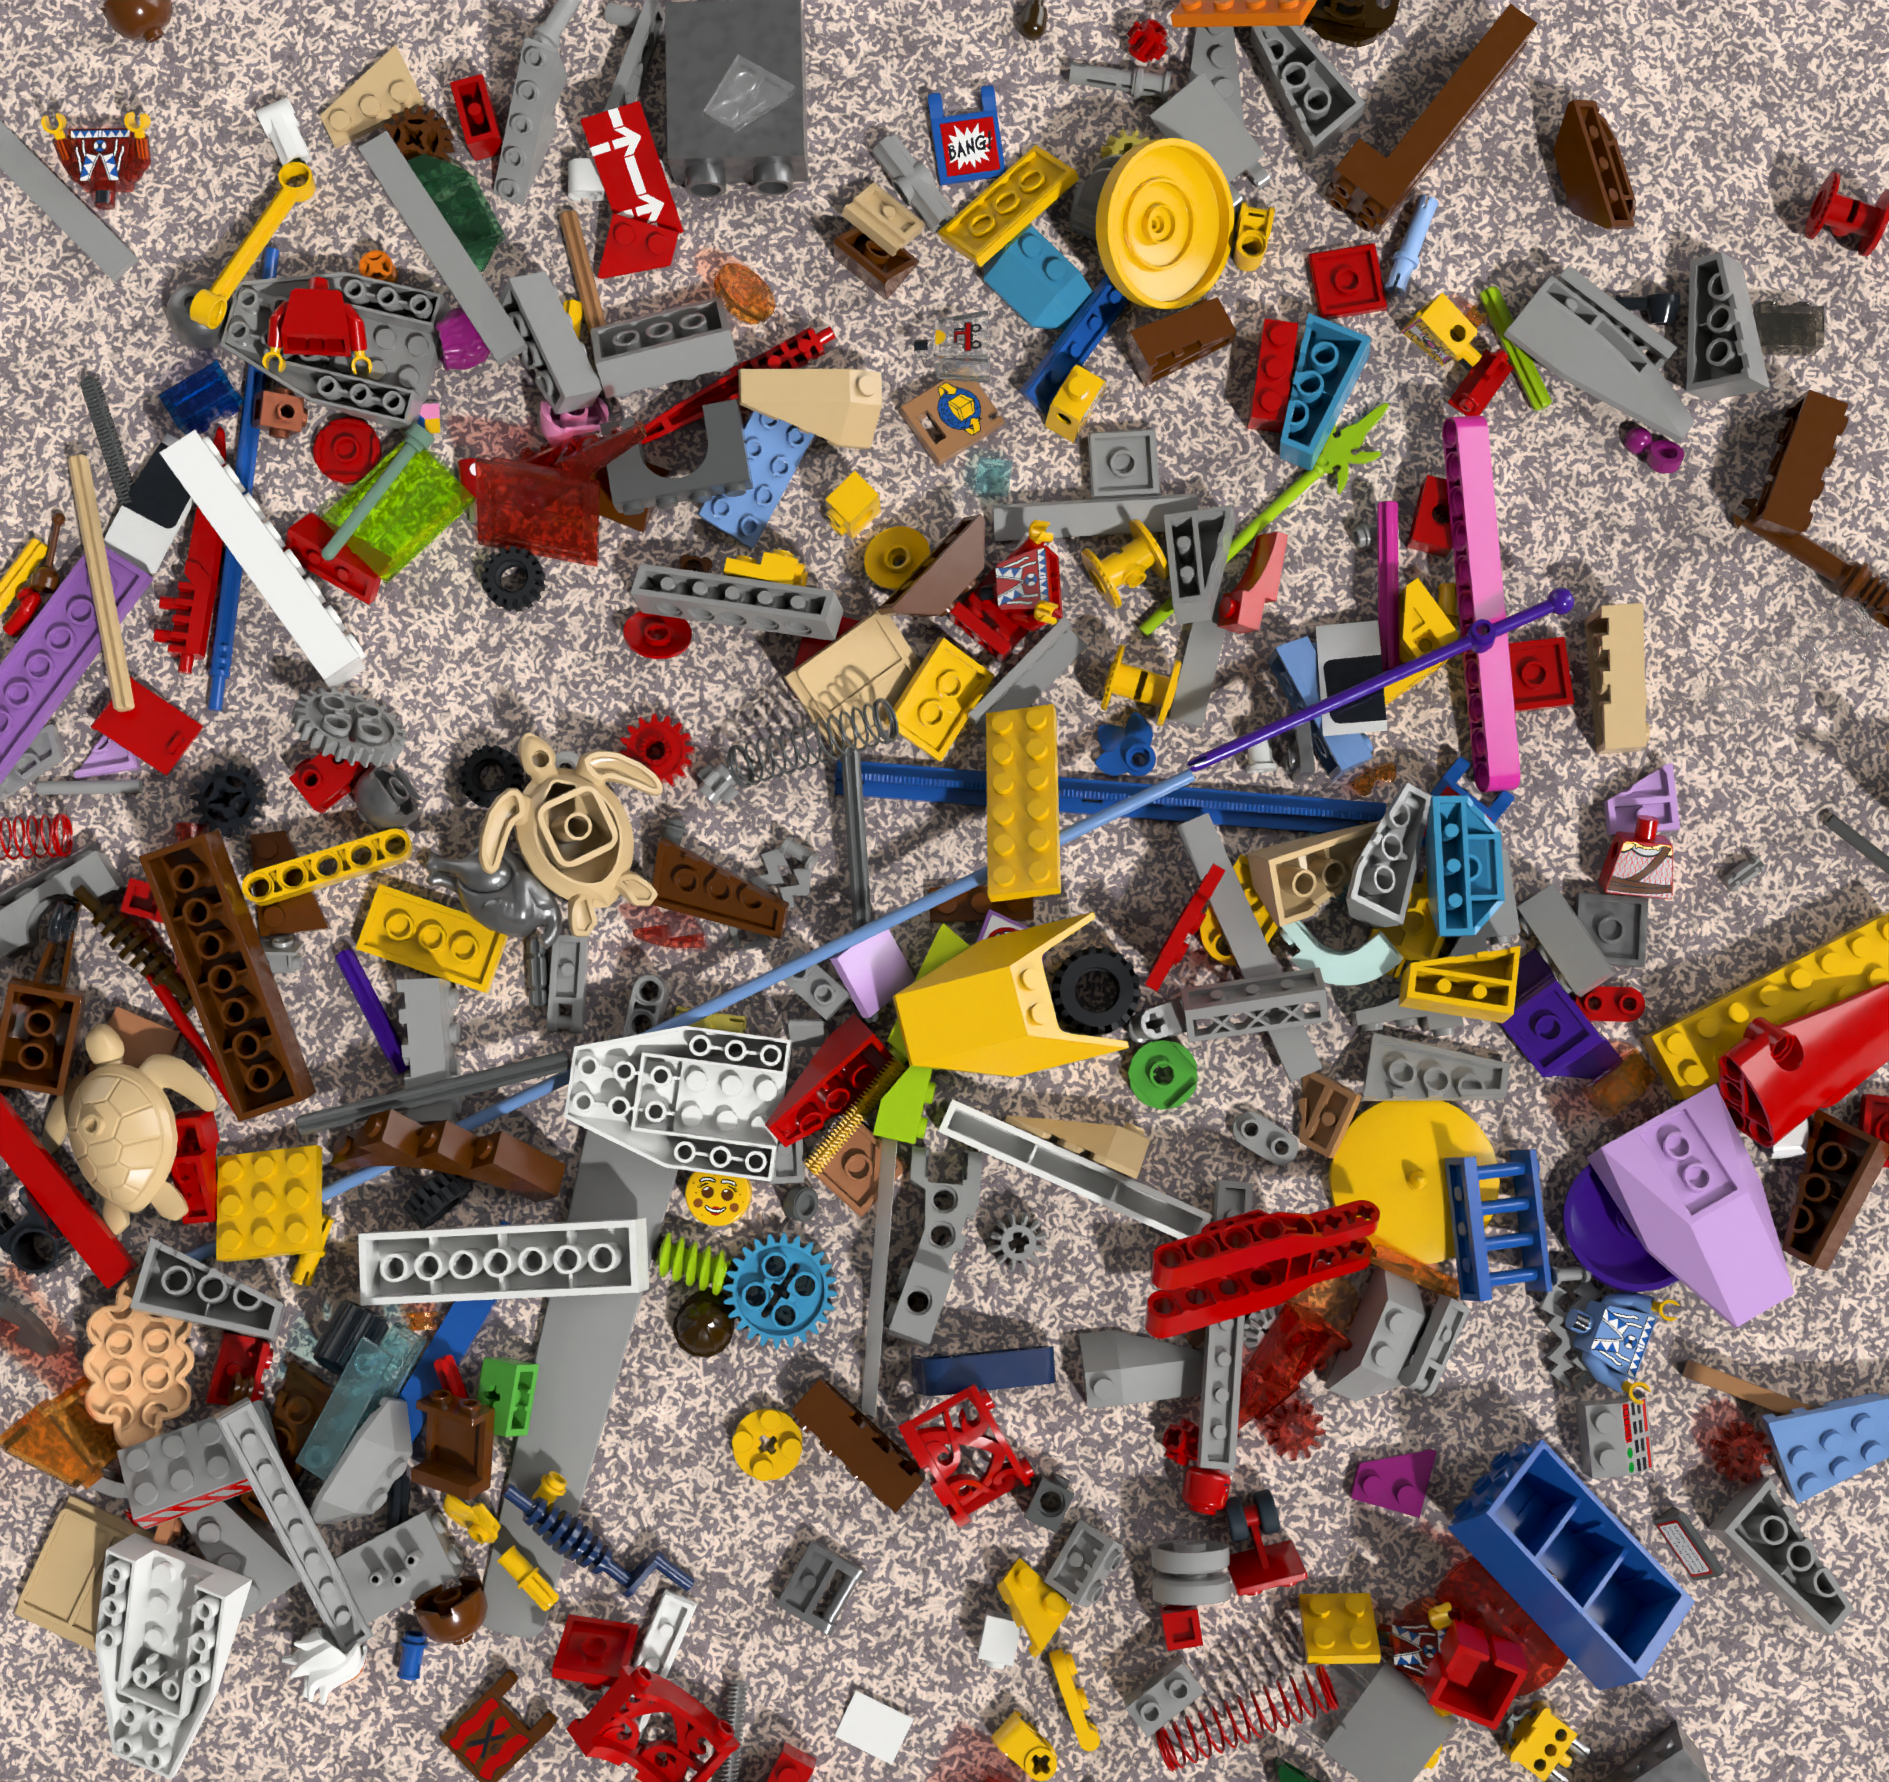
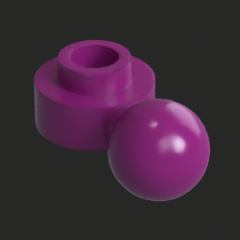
[1624,427,1685,474]

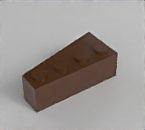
[791,1376,925,1514]

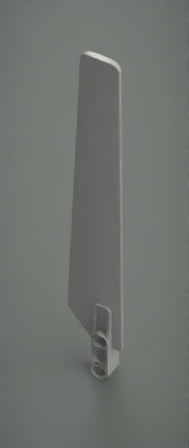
[482,975,678,1638]

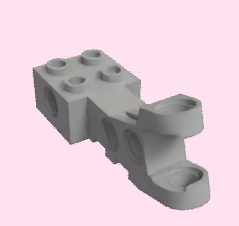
[883,1146,982,1348]

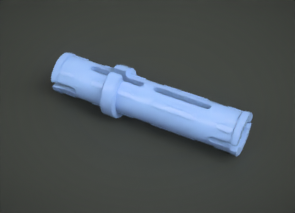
[1384,195,1439,296]

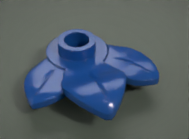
[1095,712,1156,776]

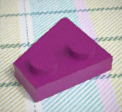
[1349,1448,1437,1518]

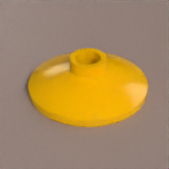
[864,526,931,590]

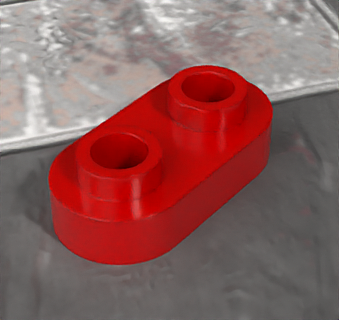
[1573,986,1645,1022]

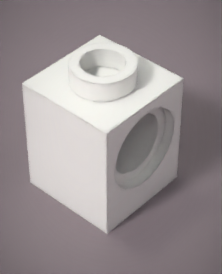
[978,1609,1021,1669]

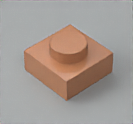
[153,1517,187,1546]

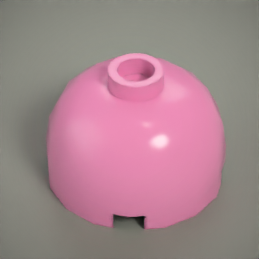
[539,397,609,454]

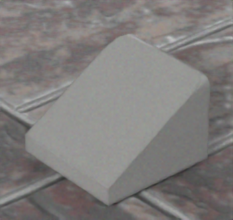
[788,1019,825,1047]

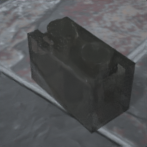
[1753,301,1824,356]

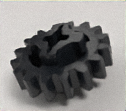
[190,762,269,838]

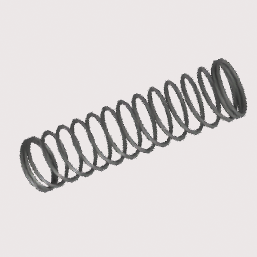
[727,698,899,788]

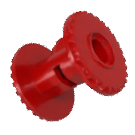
[1804,172,1889,257]

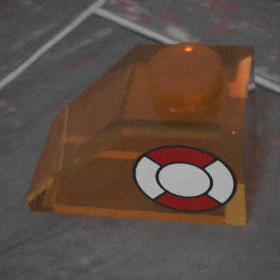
[1581,1047,1658,1117]

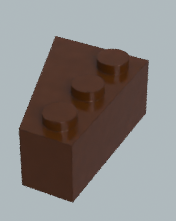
[1125,297,1237,387]

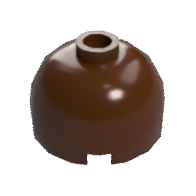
[101,0,173,44]
[413,1576,488,1645]

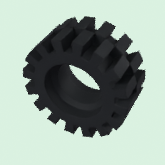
[480,546,546,612]
[458,745,525,809]
[403,1172,472,1229]

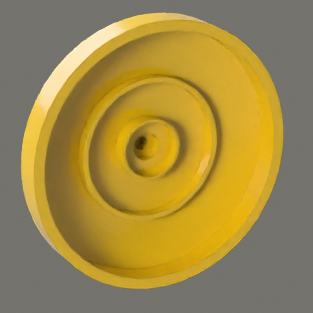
[1096,138,1234,309]
[1328,1101,1500,1265]

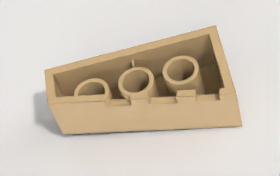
[1584,603,1650,754]

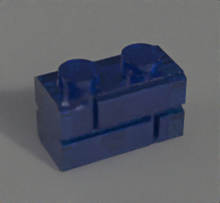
[159,360,244,435]

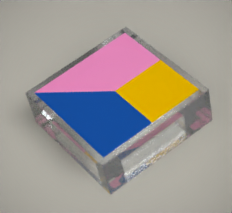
[417,402,444,437]

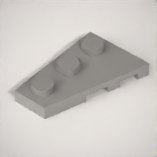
[0,724,65,803]

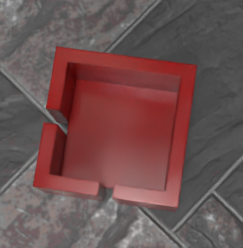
[1422,1619,1528,1730]

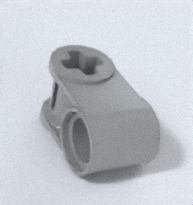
[1127,997,1198,1044]

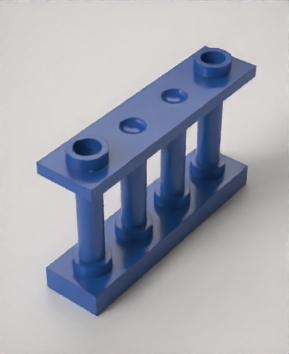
[1444,1149,1553,1302]

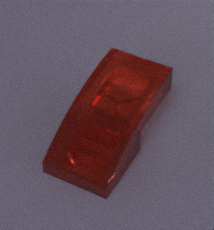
[633,924,709,951]

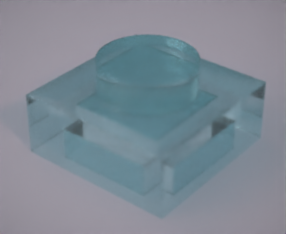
[975,457,1013,498]

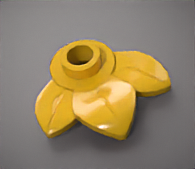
[442,1494,501,1544]

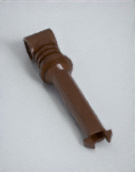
[1731,498,1889,629]

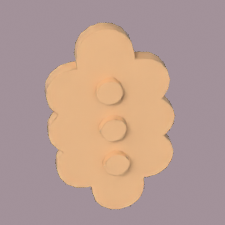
[82,1274,195,1449]

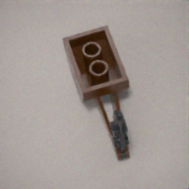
[0,899,86,1096]

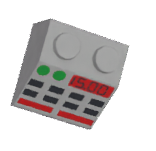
[1575,1396,1654,1479]

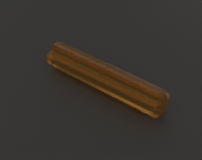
[1369,1244,1460,1300]

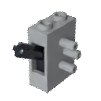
[335,1475,464,1624]

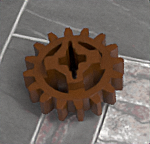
[383,106,455,181]

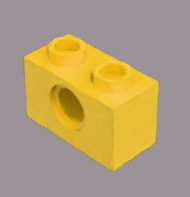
[825,471,881,540]

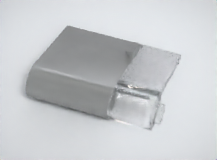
[1290,1656,1458,1782]

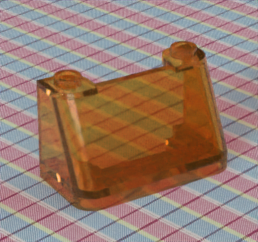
[0,1376,165,1490]

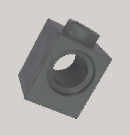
[1023,1472,1075,1534]

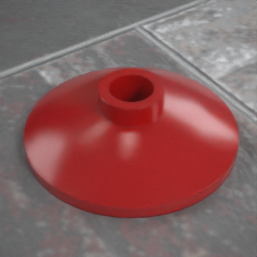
[623,611,692,659]

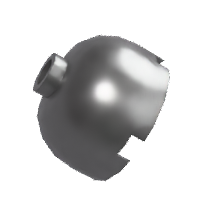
[166,280,233,350]
[354,762,423,830]

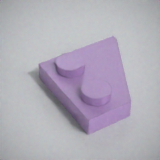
[1604,763,1680,836]

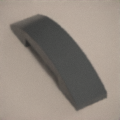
[0,1293,60,1357]

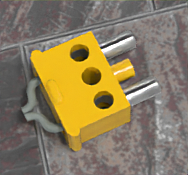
[1502,1700,1590,1782]

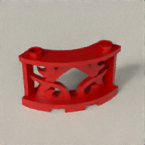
[898,1384,1035,1528]
[566,1665,740,1782]

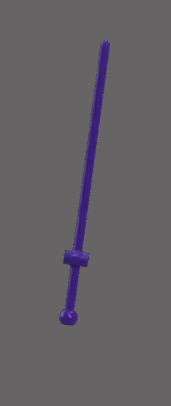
[1187,587,1574,772]

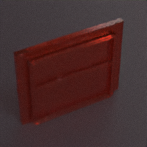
[475,457,600,567]

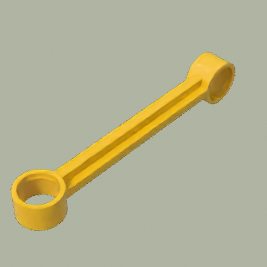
[190,162,316,329]

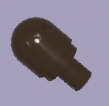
[1019,0,1048,41]

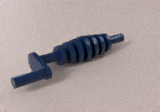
[501,1483,695,1598]

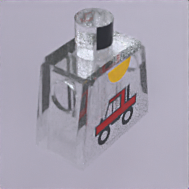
[914,311,990,383]

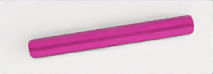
[1377,501,1399,672]

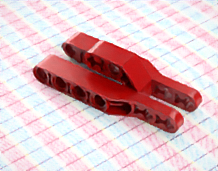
[1144,1200,1380,1339]

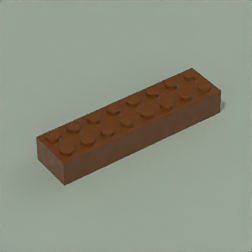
[139,830,316,1122]

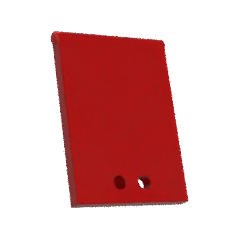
[90,676,204,776]

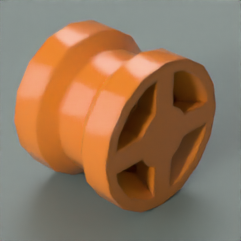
[359,250,398,283]

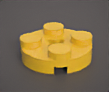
[732,1408,803,1481]

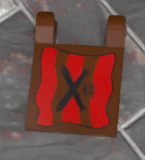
[439,1669,558,1782]

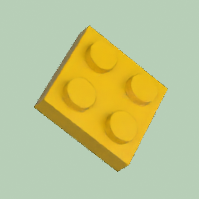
[1298,1593,1381,1665]

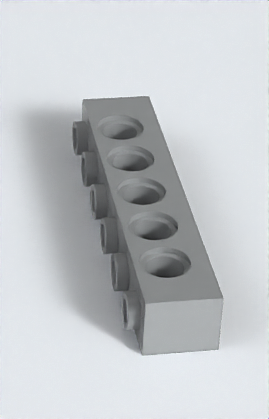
[630,563,844,641]

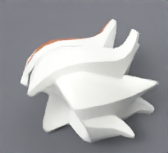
[282,1627,367,1705]

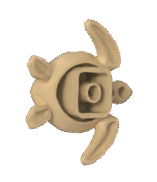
[479,733,663,937]
[42,1023,218,1236]

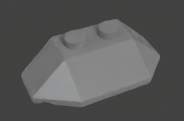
[1325,1258,1431,1401]
[310,1396,413,1524]

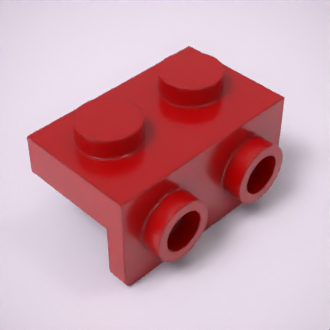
[205,1330,274,1406]

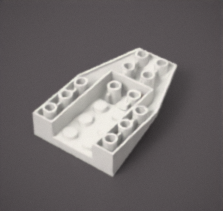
[564,1026,792,1182]
[95,1533,252,1779]

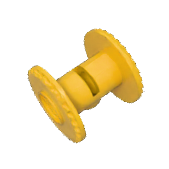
[1081,519,1170,609]
[1101,644,1181,726]

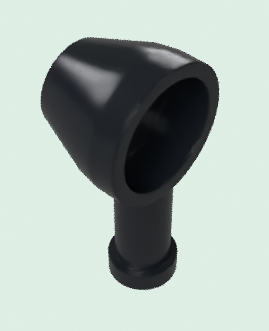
[1614,294,1681,325]

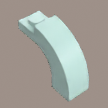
[1280,920,1403,986]

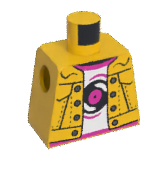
[1400,293,1482,371]

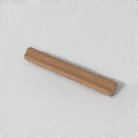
[559,210,606,336]

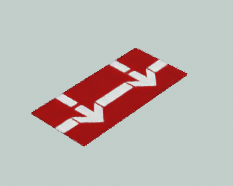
[580,101,684,234]

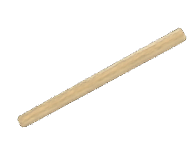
[68,454,135,712]

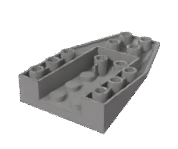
[220,272,452,432]

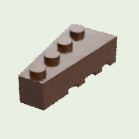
[1751,389,1849,539]
[1782,1109,1889,1271]

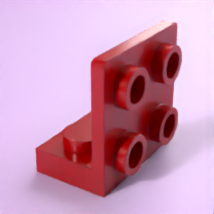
[950,569,1030,663]

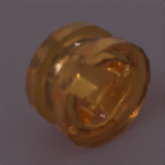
[1465,305,1488,329]
[406,1311,438,1331]

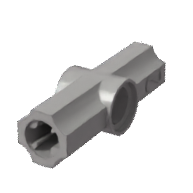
[873,134,955,233]

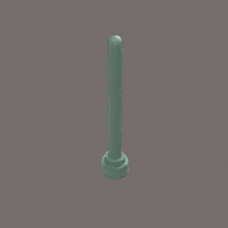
[321,422,435,561]

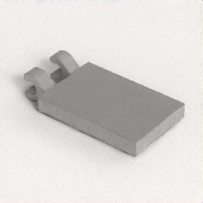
[1149,72,1271,210]

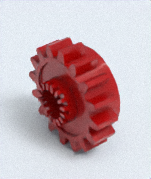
[619,714,695,788]

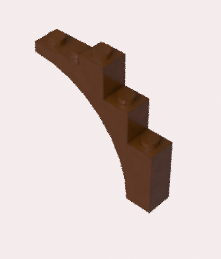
[331,1109,566,1202]

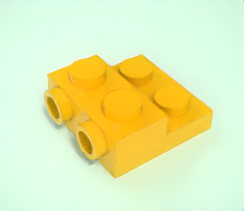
[724,549,808,587]

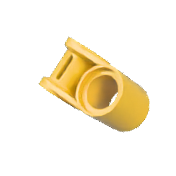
[1233,202,1275,271]
[991,1710,1057,1782]

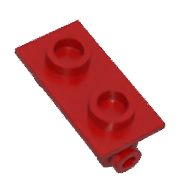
[1447,349,1513,416]

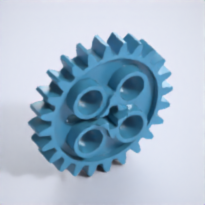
[723,1233,837,1349]

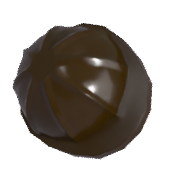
[673,1289,735,1358]

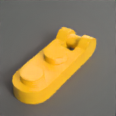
[1048,1648,1100,1752]

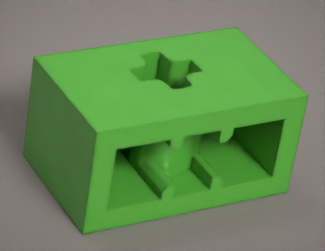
[477,1357,539,1437]

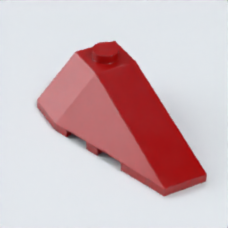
[765,1014,905,1148]

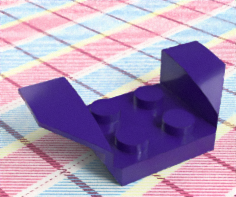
[1500,948,1622,1079]

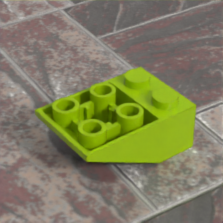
[873,1066,940,1144]

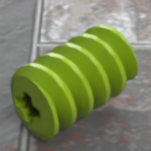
[655,1232,733,1295]

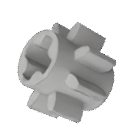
[697,762,739,805]

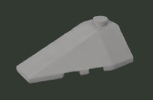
[1079,1330,1204,1409]

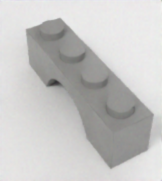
[0,850,127,963]

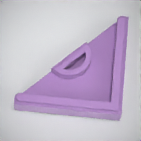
[74,735,140,779]

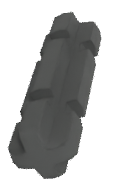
[527,938,549,1006]

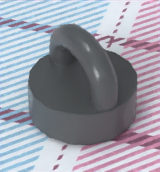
[783,1185,819,1222]

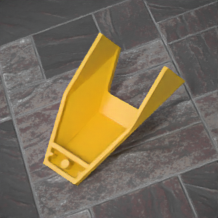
[892,912,1129,1077]

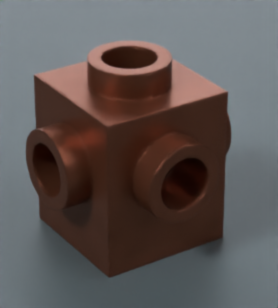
[251,388,308,439]

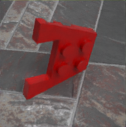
[1145,863,1226,992]

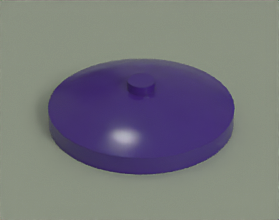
[1562,1164,1679,1293]

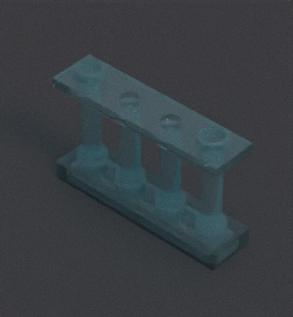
[295,1322,427,1481]

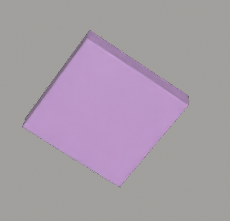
[830,929,916,1018]

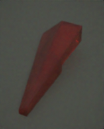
[512,420,647,519]
[1237,1300,1353,1438]

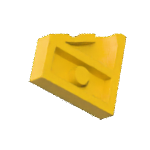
[997,1558,1072,1658]

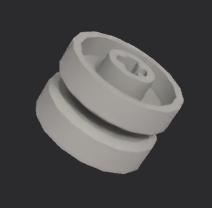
[1150,1540,1231,1605]

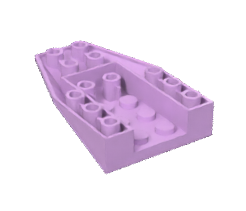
[1587,1083,1795,1328]

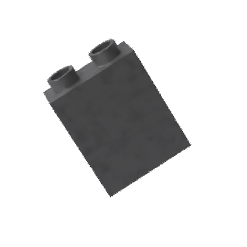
[665,0,808,198]

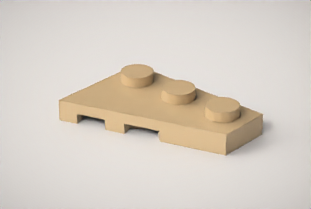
[320,44,426,149]

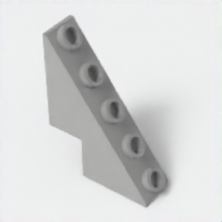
[493,36,568,206]

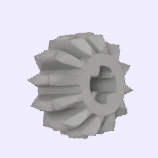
[989,1212,1048,1272]

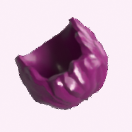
[435,308,490,371]

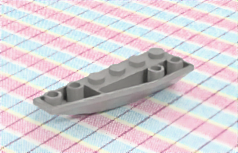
[1503,275,1695,443]

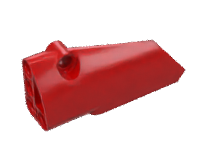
[1718,981,1889,1148]

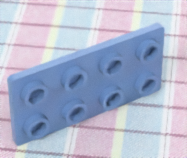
[697,410,815,548]

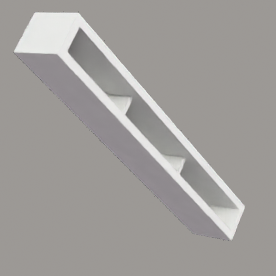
[938,1099,1212,1239]

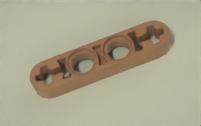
[1682,1359,1817,1415]

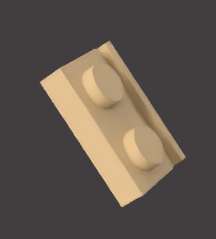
[842,182,925,257]

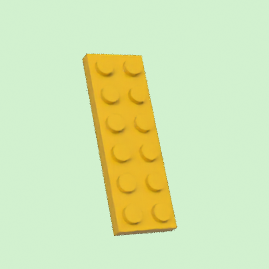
[986,704,1061,902]

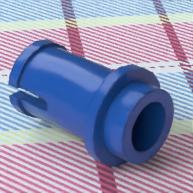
[397,1631,429,1680]

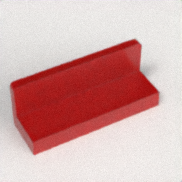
[283,513,396,605]

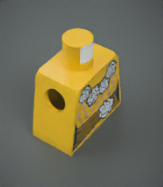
[1045,364,1107,443]

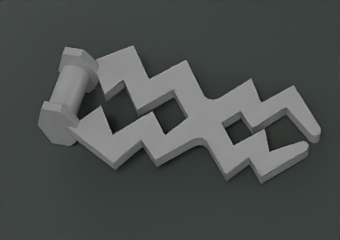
[728,836,819,950]
[1539,1264,1601,1391]

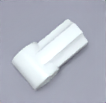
[256,97,312,166]

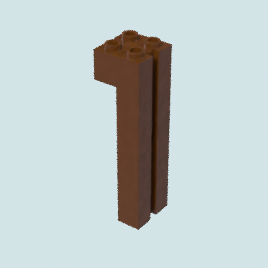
[1325,3,1538,235]

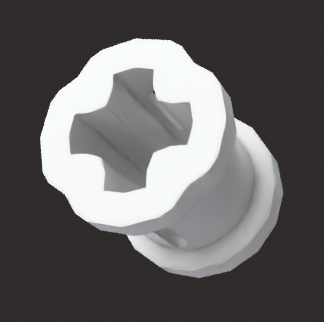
[1246,737,1277,774]

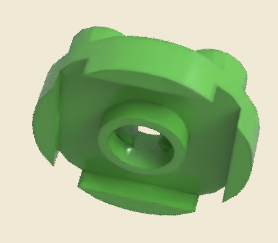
[1127,1040,1198,1110]

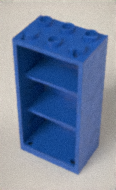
[1447,1439,1695,1691]

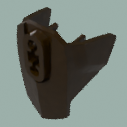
[1304,0,1400,48]

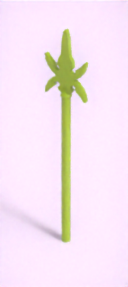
[1138,402,1389,637]

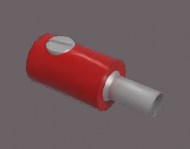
[458,458,487,526]

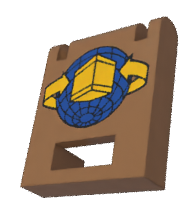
[900,367,1005,467]

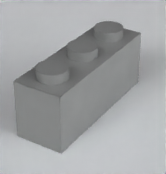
[1517,884,1616,997]

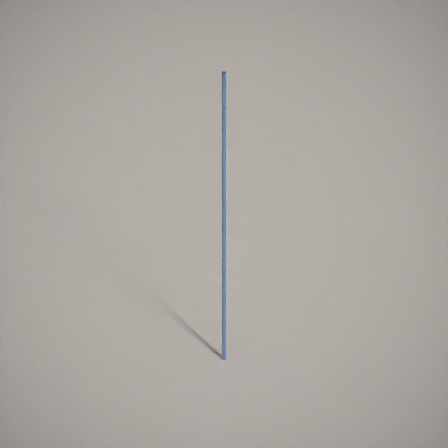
[185,768,1195,1262]

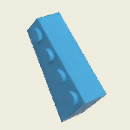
[1280,313,1371,471]

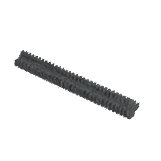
[79,376,134,506]

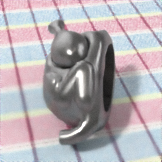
[425,838,562,949]

